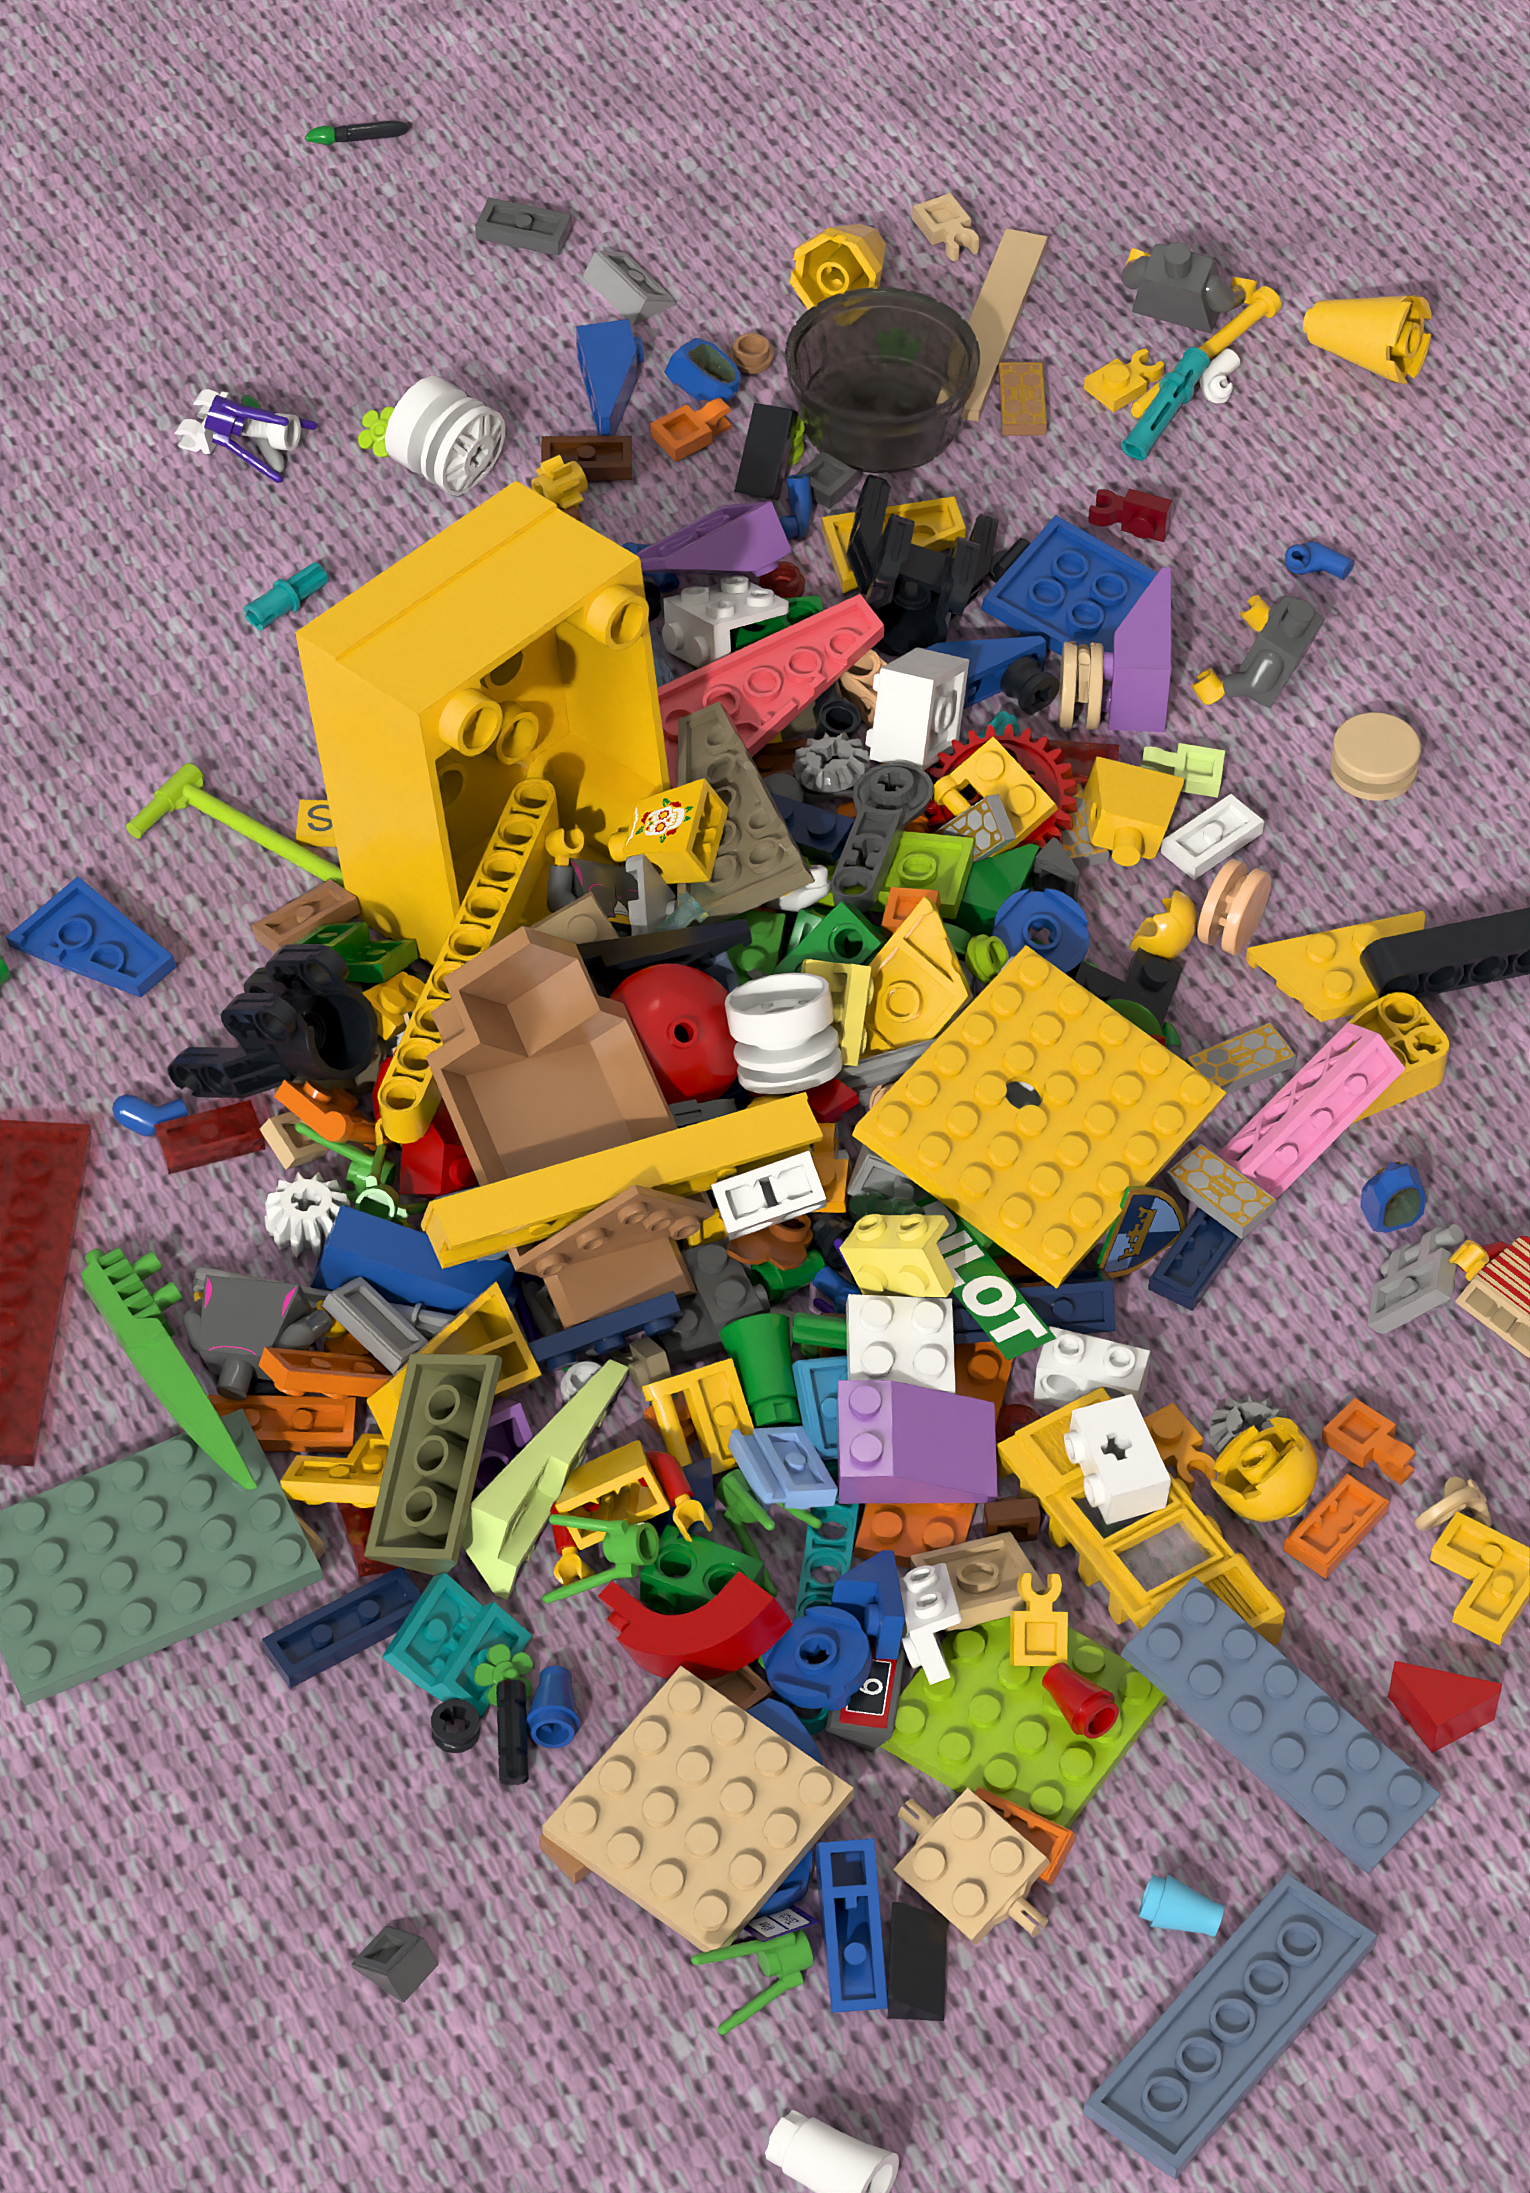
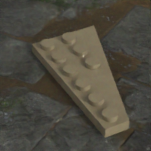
[677,701,815,928]

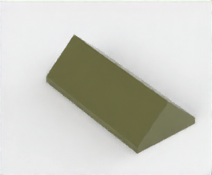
[364,1354,502,1576]

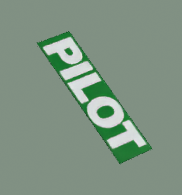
[890,1195,1056,1360]

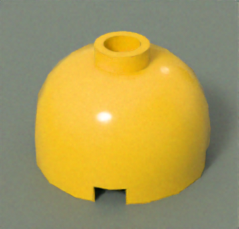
[1211,1417,1319,1523]

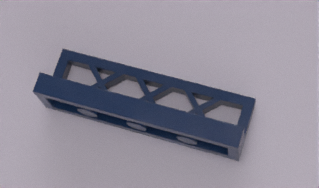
[925,1268,1116,1344]

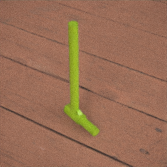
[126,763,345,889]

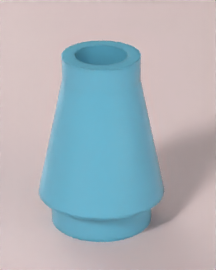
[1138,1874,1225,1937]

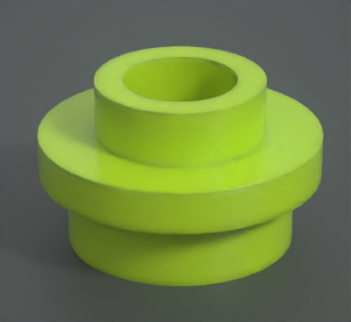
[965,934,1009,984]

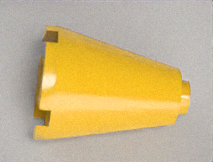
[1303,295,1432,385]

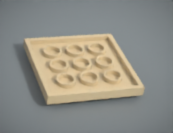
[542,1666,854,1952]

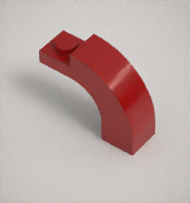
[598,1571,793,1680]

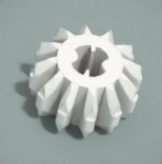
[265,1172,350,1258]

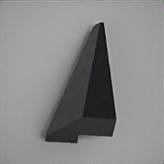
[576,919,752,998]

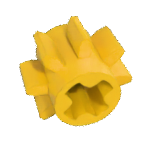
[531,455,588,510]

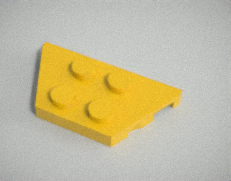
[859,897,973,1060]
[1246,911,1426,1022]

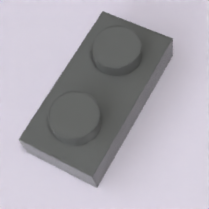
[475,197,572,256]

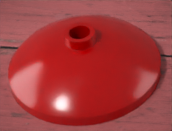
[608,964,738,1105]

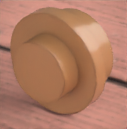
[729,333,774,374]

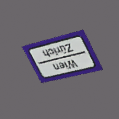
[744,1905,820,1942]

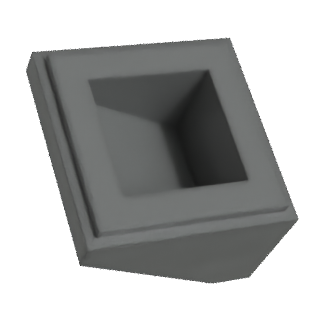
[1032,837,1080,902]
[351,1926,438,2002]

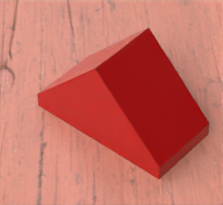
[1388,1661,1502,1753]

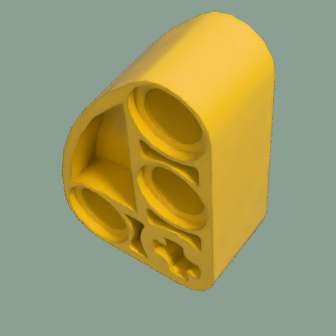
[1343,992,1449,1124]

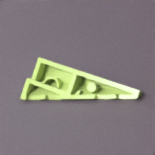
[461,1359,629,1599]

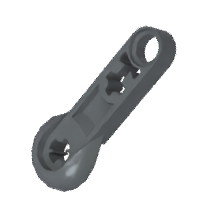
[831,763,933,913]

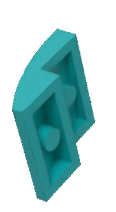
[381,1572,533,1718]

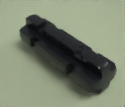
[496,1679,529,1785]

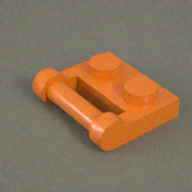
[274,1080,396,1153]

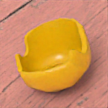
[1129,890,1198,961]

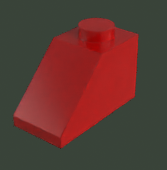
[399,1098,479,1199]

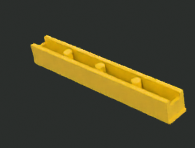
[420,1092,823,1269]

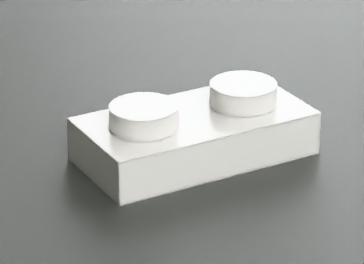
[1161,794,1264,880]

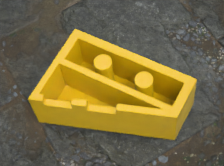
[366,1282,542,1447]

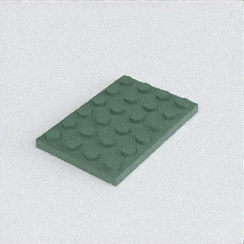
[0,1408,324,1706]

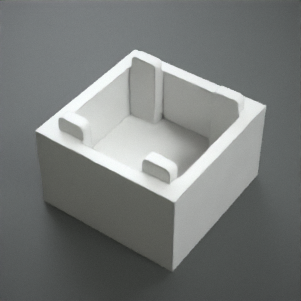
[866,647,969,771]

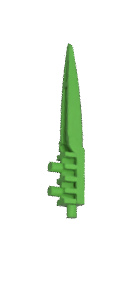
[81,1247,257,1490]

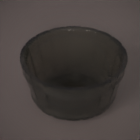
[785,287,980,473]

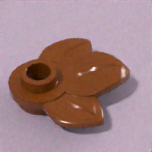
[719,1214,813,1270]

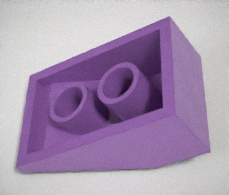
[635,501,792,577]
[1101,567,1171,732]
[837,1380,998,1504]

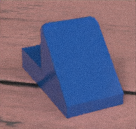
[830,1550,905,1660]

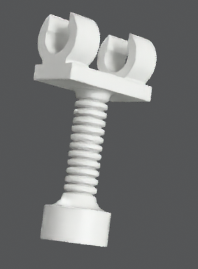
[174,389,301,454]

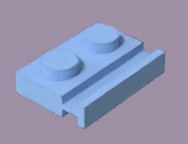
[728,1426,838,1510]

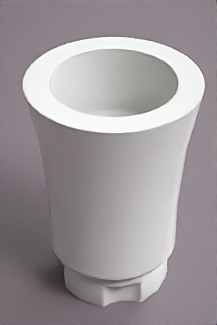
[765,2110,899,2193]

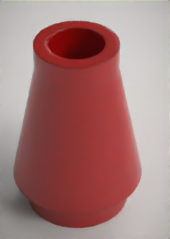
[1042,1662,1119,1739]

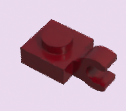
[1088,489,1173,542]

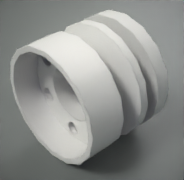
[385,376,505,496]
[725,973,843,1094]

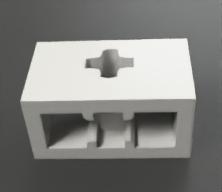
[1064,1394,1171,1525]

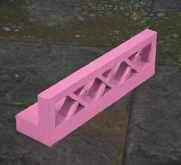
[1216,1022,1405,1199]

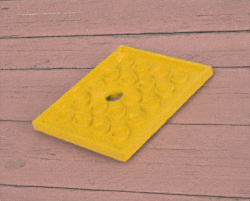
[852,945,1227,1288]

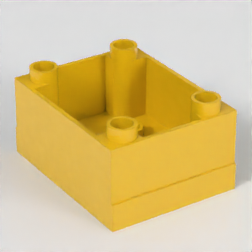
[295,480,671,966]

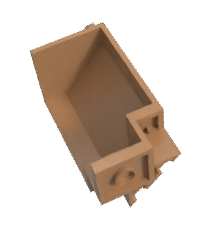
[425,926,715,1330]

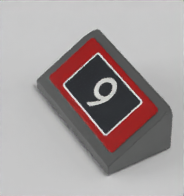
[826,1642,906,1753]

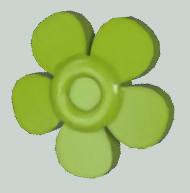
[358,407,395,458]

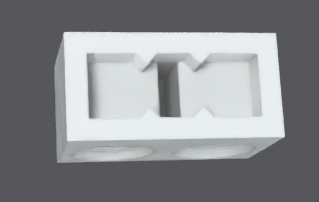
[711,1151,827,1240]
[1034,1326,1151,1409]

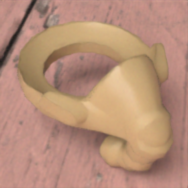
[1414,1476,1492,1532]

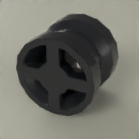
[1000,655,1060,715]
[810,1211,858,1268]

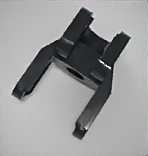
[846,474,999,657]
[167,944,378,1098]

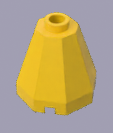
[790,224,886,323]

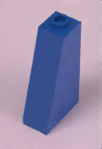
[309,1204,519,1316]

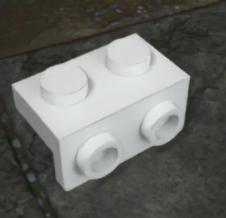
[899,1563,963,1685]

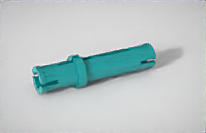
[1121,347,1210,461]

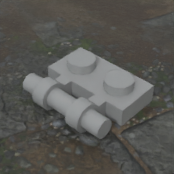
[1367,1224,1464,1334]

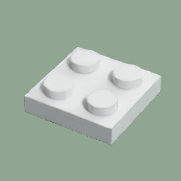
[846,1294,955,1394]

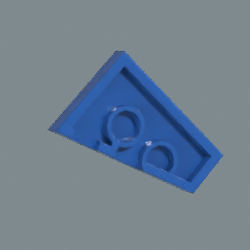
[5,876,177,997]

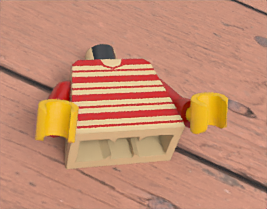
[1448,1236,1530,1358]

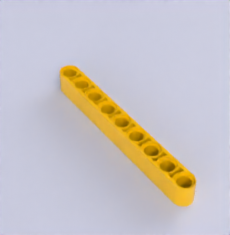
[377,778,560,1144]

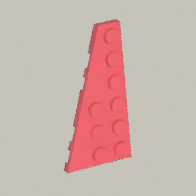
[657,594,884,789]

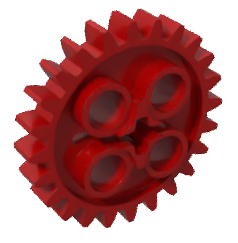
[924,724,1078,859]

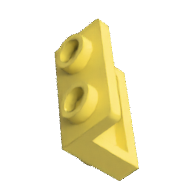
[801,959,874,1066]
[839,1214,956,1297]

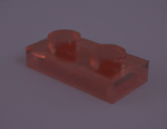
[154,1100,266,1175]

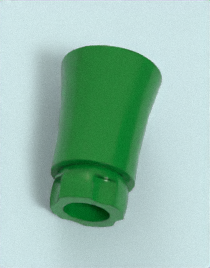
[719,1313,801,1428]

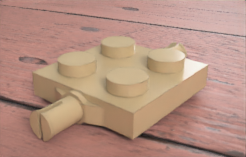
[893,1787,1051,1945]

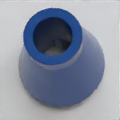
[526,1666,580,1748]

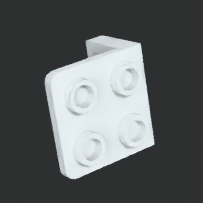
[662,575,789,668]

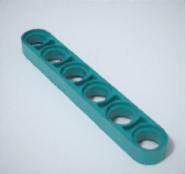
[782,1460,860,1735]

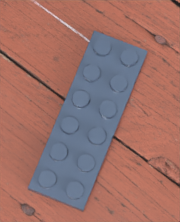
[1121,1576,1441,1875]
[1083,1873,1378,2180]

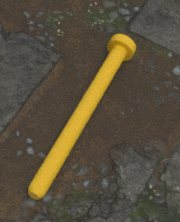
[1131,286,1282,418]

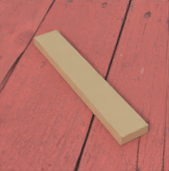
[936,228,1048,422]

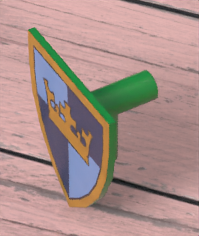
[1094,1186,1185,1278]

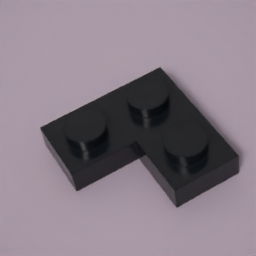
[1072,947,1183,1027]

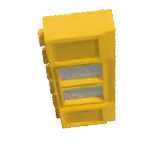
[996,1387,1285,1646]

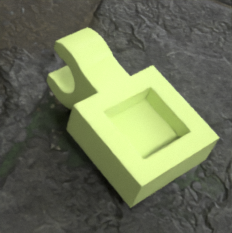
[1141,743,1225,798]

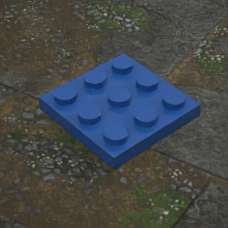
[981,515,1172,656]

